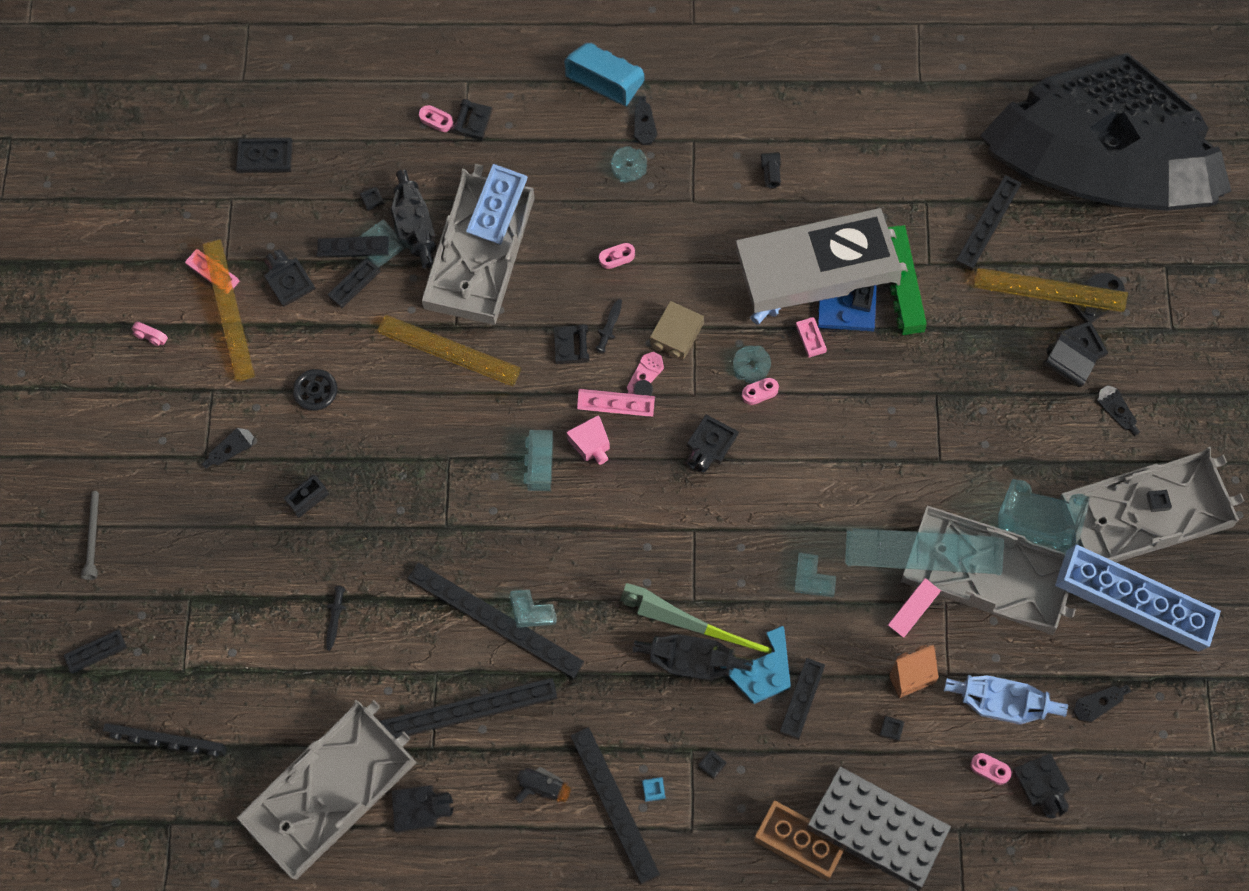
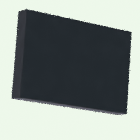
[236,138,293,173]

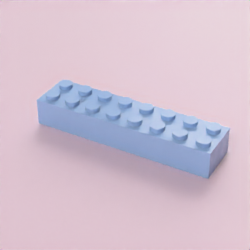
[1055,544,1221,652]

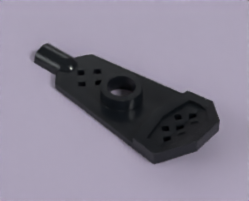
[634,96,658,145]
[1097,385,1141,436]
[201,428,255,469]
[1073,685,1131,723]

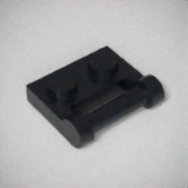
[451,99,493,141]
[554,324,590,364]

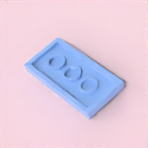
[466,164,528,245]

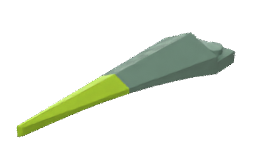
[620,583,772,654]

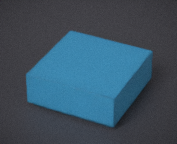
[642,777,666,802]

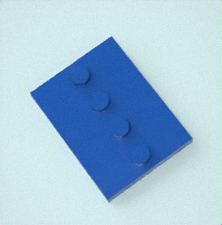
[818,285,877,331]

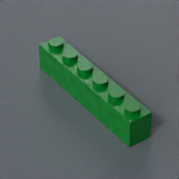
[888,225,927,335]

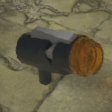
[514,767,571,803]

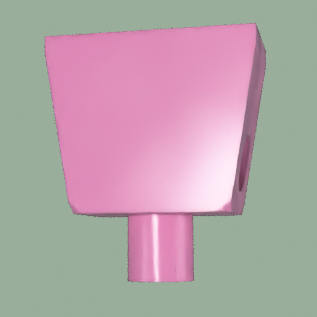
[567,415,610,465]

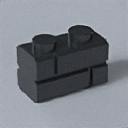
[284,474,329,518]

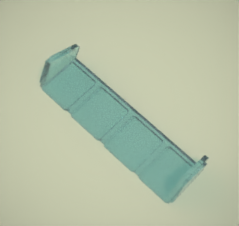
[845,528,1004,575]

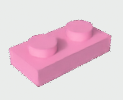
[796,317,827,358]

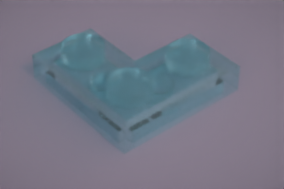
[794,553,836,597]
[510,590,557,628]

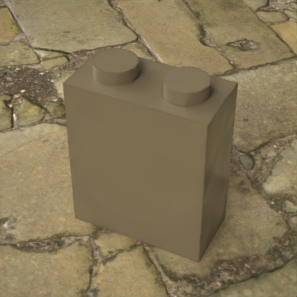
[650,301,704,361]

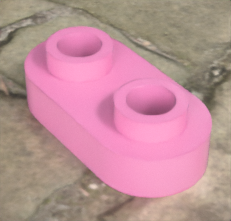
[419,106,453,132]
[599,243,635,269]
[131,322,168,346]
[742,378,779,405]
[971,753,1011,785]

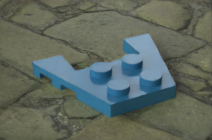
[721,626,791,704]

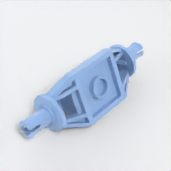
[944,675,1068,725]

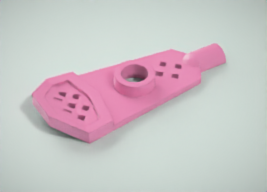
[627,352,664,394]

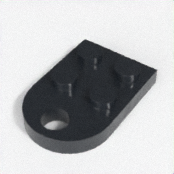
[1064,273,1125,323]

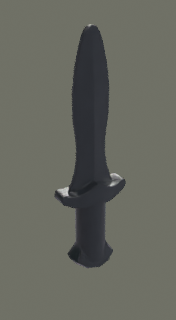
[595,299,622,354]
[326,585,346,651]

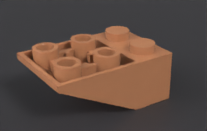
[889,645,938,698]

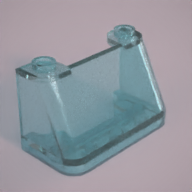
[998,479,1090,553]

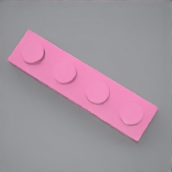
[577,389,655,417]

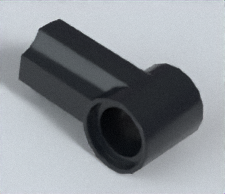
[761,152,781,189]

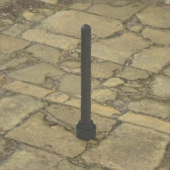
[81,491,99,580]

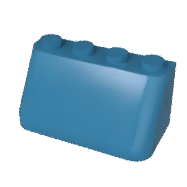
[565,43,644,107]

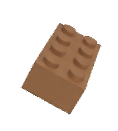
[754,800,844,881]

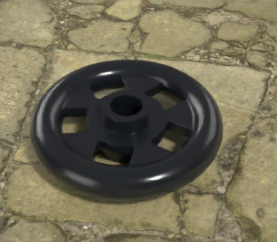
[292,369,338,411]

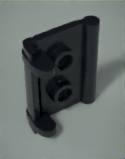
[1042,332,1098,388]

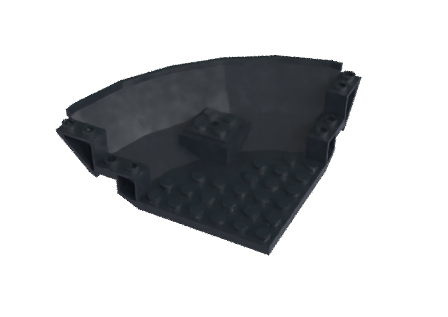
[980,52,1231,211]

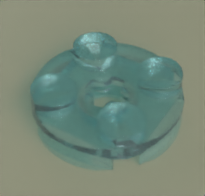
[611,146,647,183]
[733,346,771,383]

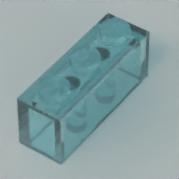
[524,430,553,491]

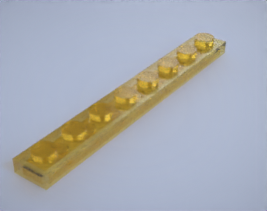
[203,239,255,382]
[974,268,1128,312]
[378,315,521,386]

